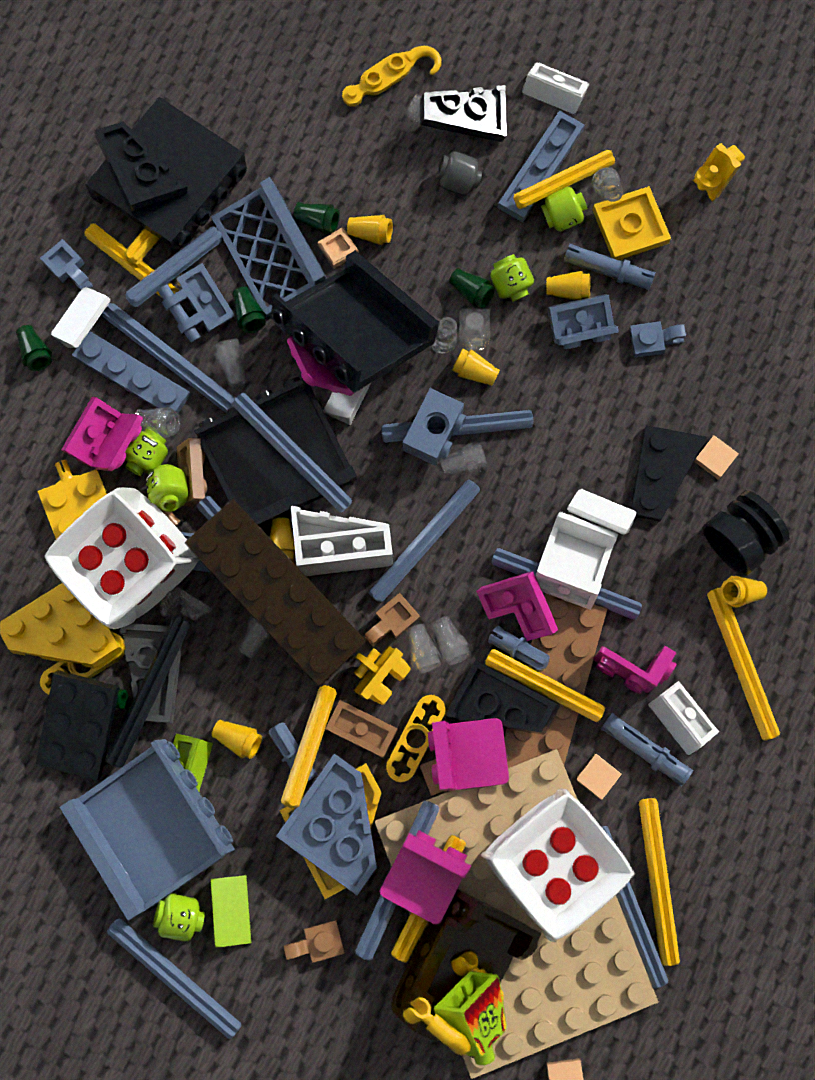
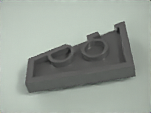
[120,624,182,724]

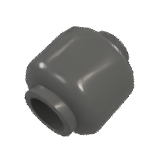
[436,151,482,195]

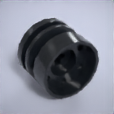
[702,490,790,576]

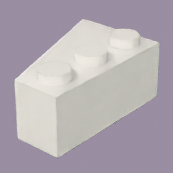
[291,506,393,576]

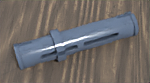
[564,243,656,291]
[601,713,693,787]

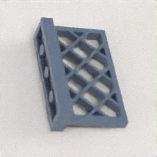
[211,177,327,318]

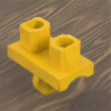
[693,143,745,201]
[353,646,411,705]

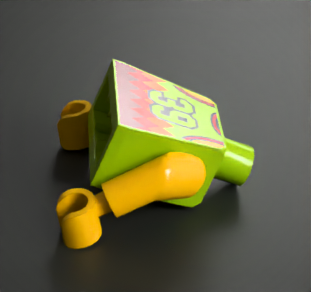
[403,951,507,1066]

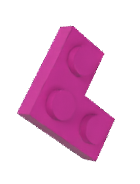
[476,571,558,641]

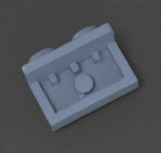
[547,294,619,349]

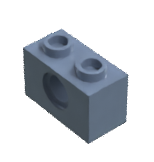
[403,388,467,466]

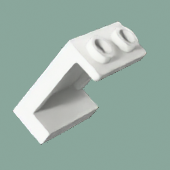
[535,512,618,610]

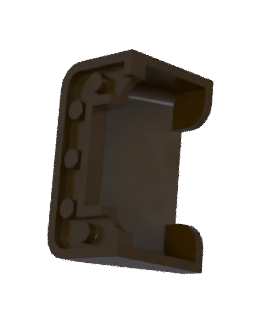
[391,888,542,1058]

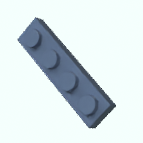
[498,111,585,223]
[72,331,191,419]

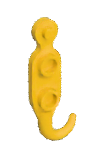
[342,46,441,107]

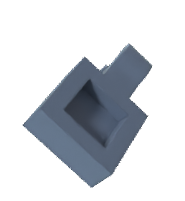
[40,239,93,290]
[629,321,686,358]

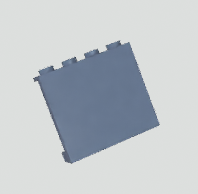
[60,739,235,921]

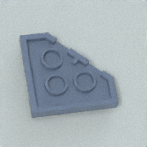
[276,754,377,895]

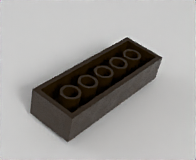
[184,499,367,687]

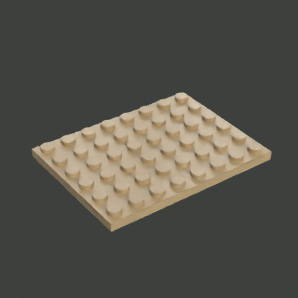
[375,749,658,1079]

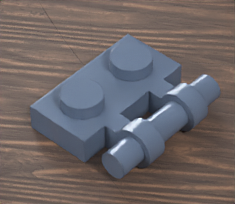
[158,263,235,343]

